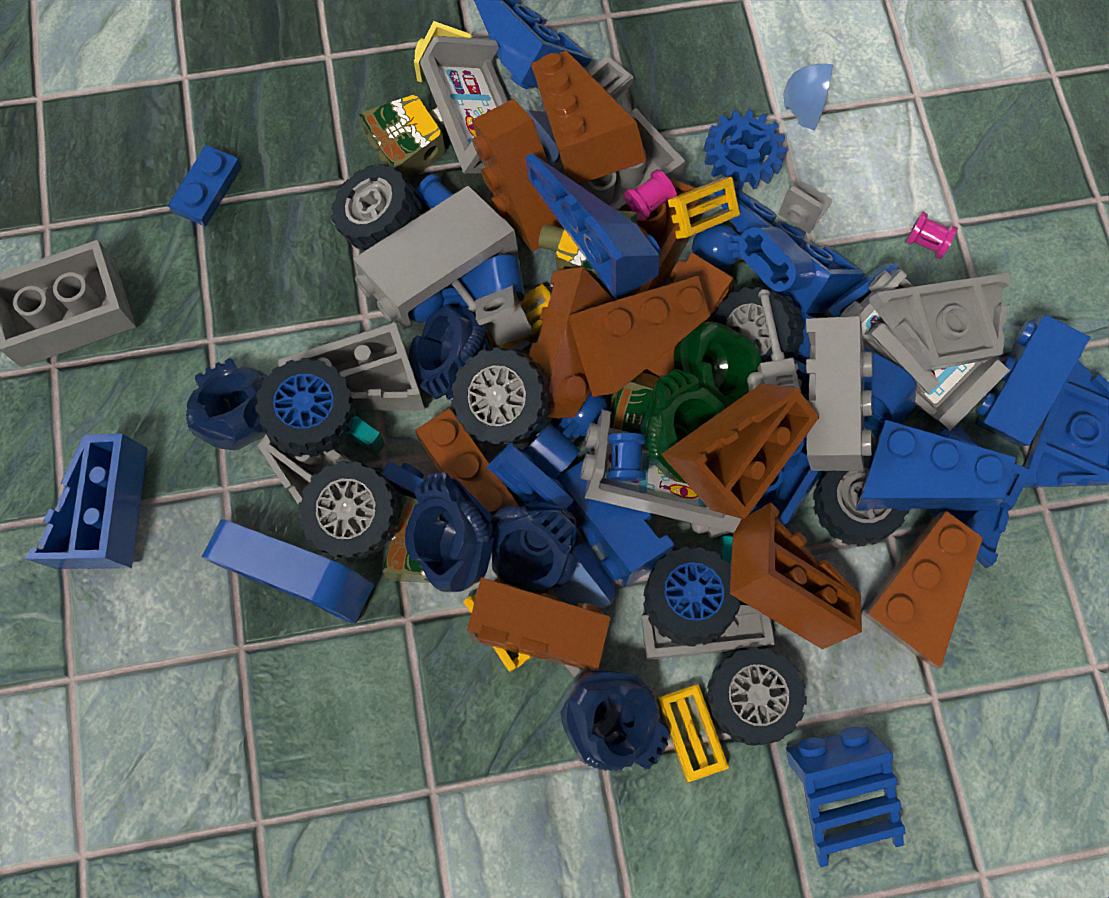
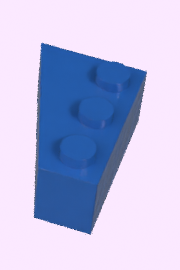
[975,314,1091,446]
[855,420,1016,511]
[26,434,148,569]
[557,460,675,588]

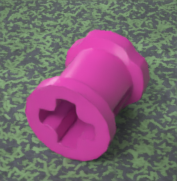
[624,169,677,222]
[906,211,958,259]

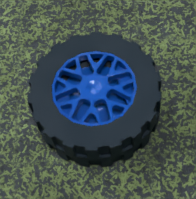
[255,358,355,457]
[643,546,741,647]

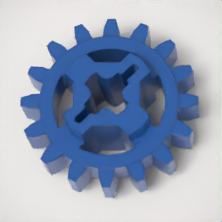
[703,110,787,190]

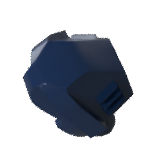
[409,305,489,400]
[186,358,268,450]
[405,472,494,592]
[491,500,577,590]
[560,670,670,771]

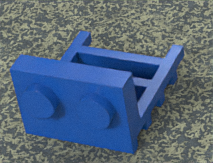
[786,727,906,868]

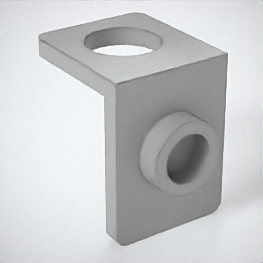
[778,182,832,234]
[475,285,532,346]

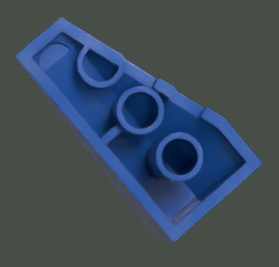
[474,0,592,89]
[525,153,661,300]
[714,188,865,314]

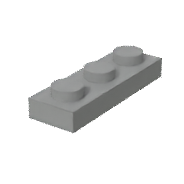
[641,605,775,660]

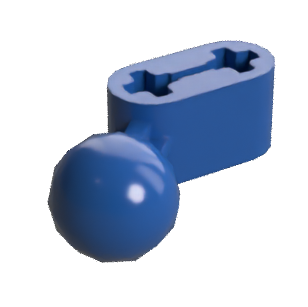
[692,224,816,292]
[408,255,525,323]
[502,392,609,504]

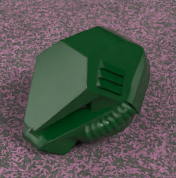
[674,321,762,408]
[641,369,726,484]

